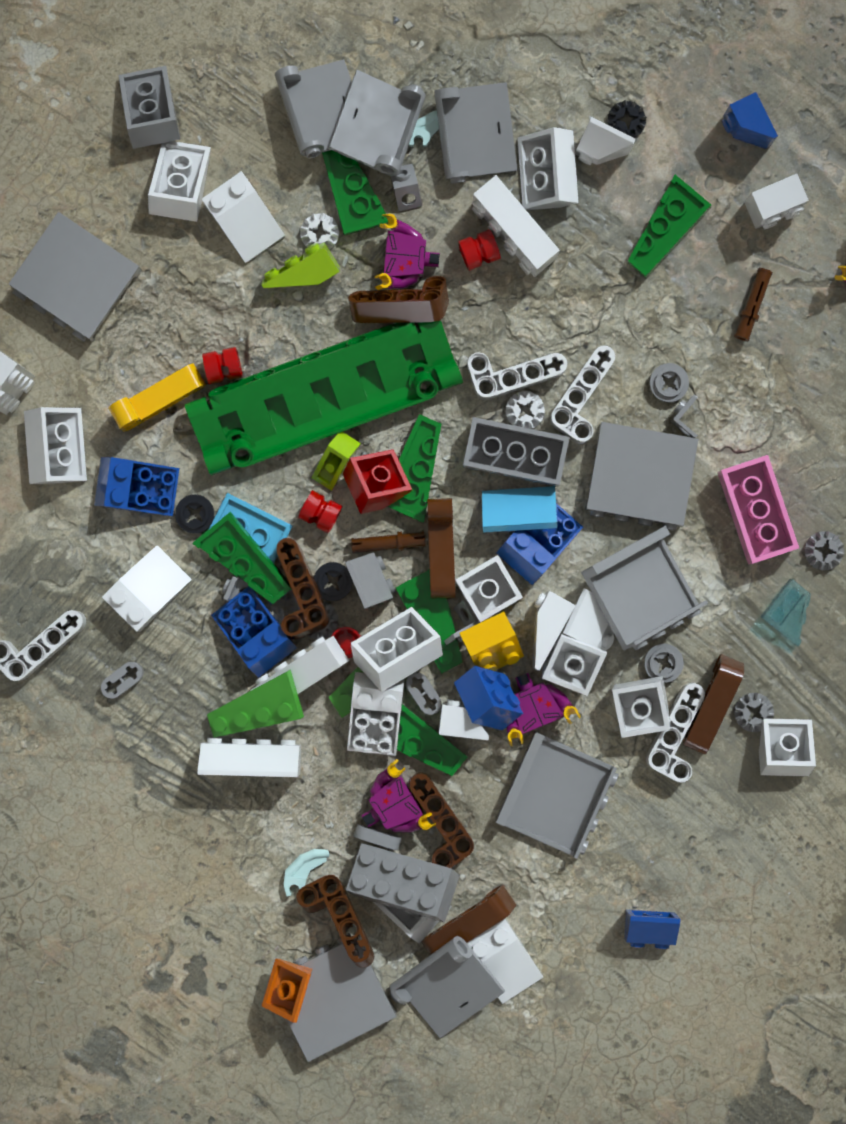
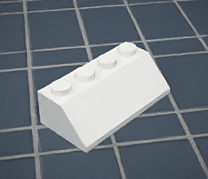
[198,738,301,777]

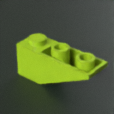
[262,242,340,288]

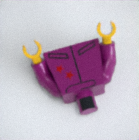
[375,214,440,290]
[506,673,581,746]
[361,759,436,833]

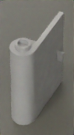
[275,59,357,158]
[329,70,426,176]
[434,82,517,184]
[390,936,505,1038]

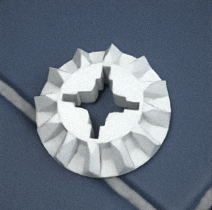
[300,213,339,250]
[506,391,545,429]

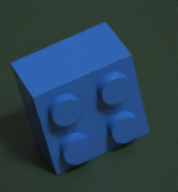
[454,666,523,730]

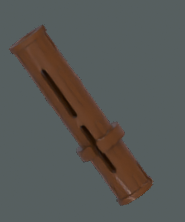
[734,268,773,342]
[351,531,426,554]

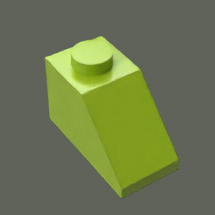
[311,432,361,491]

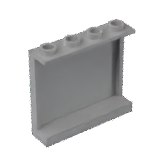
[9,212,142,342]
[585,422,698,530]
[581,526,708,650]
[495,731,619,859]
[268,933,397,1062]

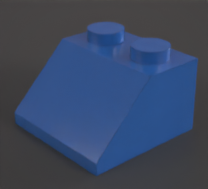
[722,92,778,149]
[624,910,681,949]

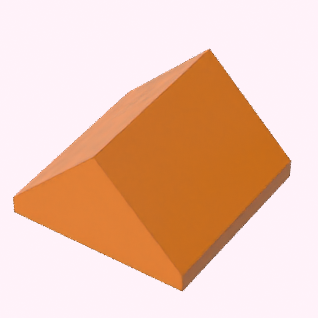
[262,958,313,1023]

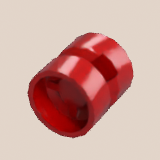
[458,229,501,271]
[202,347,243,385]
[298,490,343,534]
[331,627,361,658]

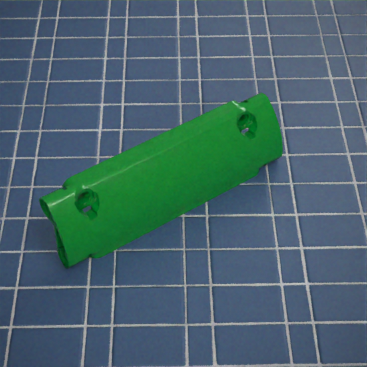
[184,320,463,476]

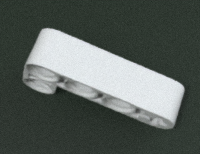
[550,346,615,444]
[467,352,567,400]
[0,610,86,681]
[646,683,705,783]

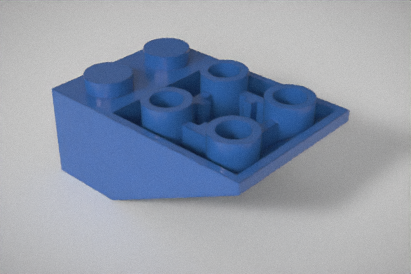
[94,457,180,516]
[496,503,583,585]
[211,586,297,678]

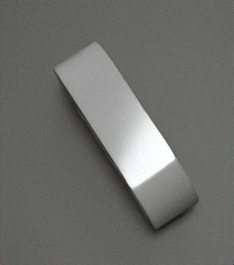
[101,662,144,699]
[406,672,441,715]
[354,824,402,850]

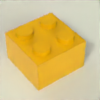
[459,612,524,671]

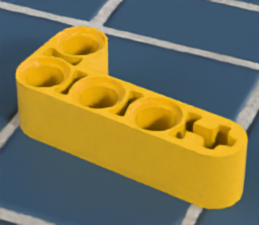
[108,363,206,432]

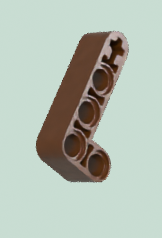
[348,276,449,323]
[427,498,456,599]
[276,538,330,640]
[682,654,744,755]
[409,772,474,868]
[297,875,374,968]
[421,884,517,955]

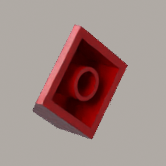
[342,449,412,514]

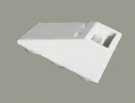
[347,672,404,756]

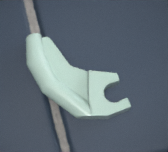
[409,111,439,147]
[284,849,329,896]

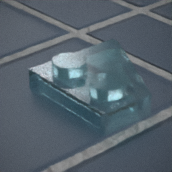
[761,579,811,647]

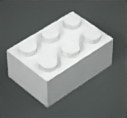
[351,607,443,692]

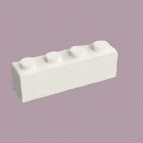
[250,636,349,694]

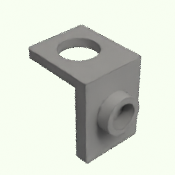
[390,164,422,211]
[670,394,698,438]
[222,576,259,601]
[444,599,480,645]

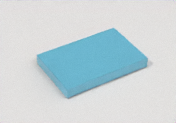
[482,486,557,533]
[209,493,293,564]

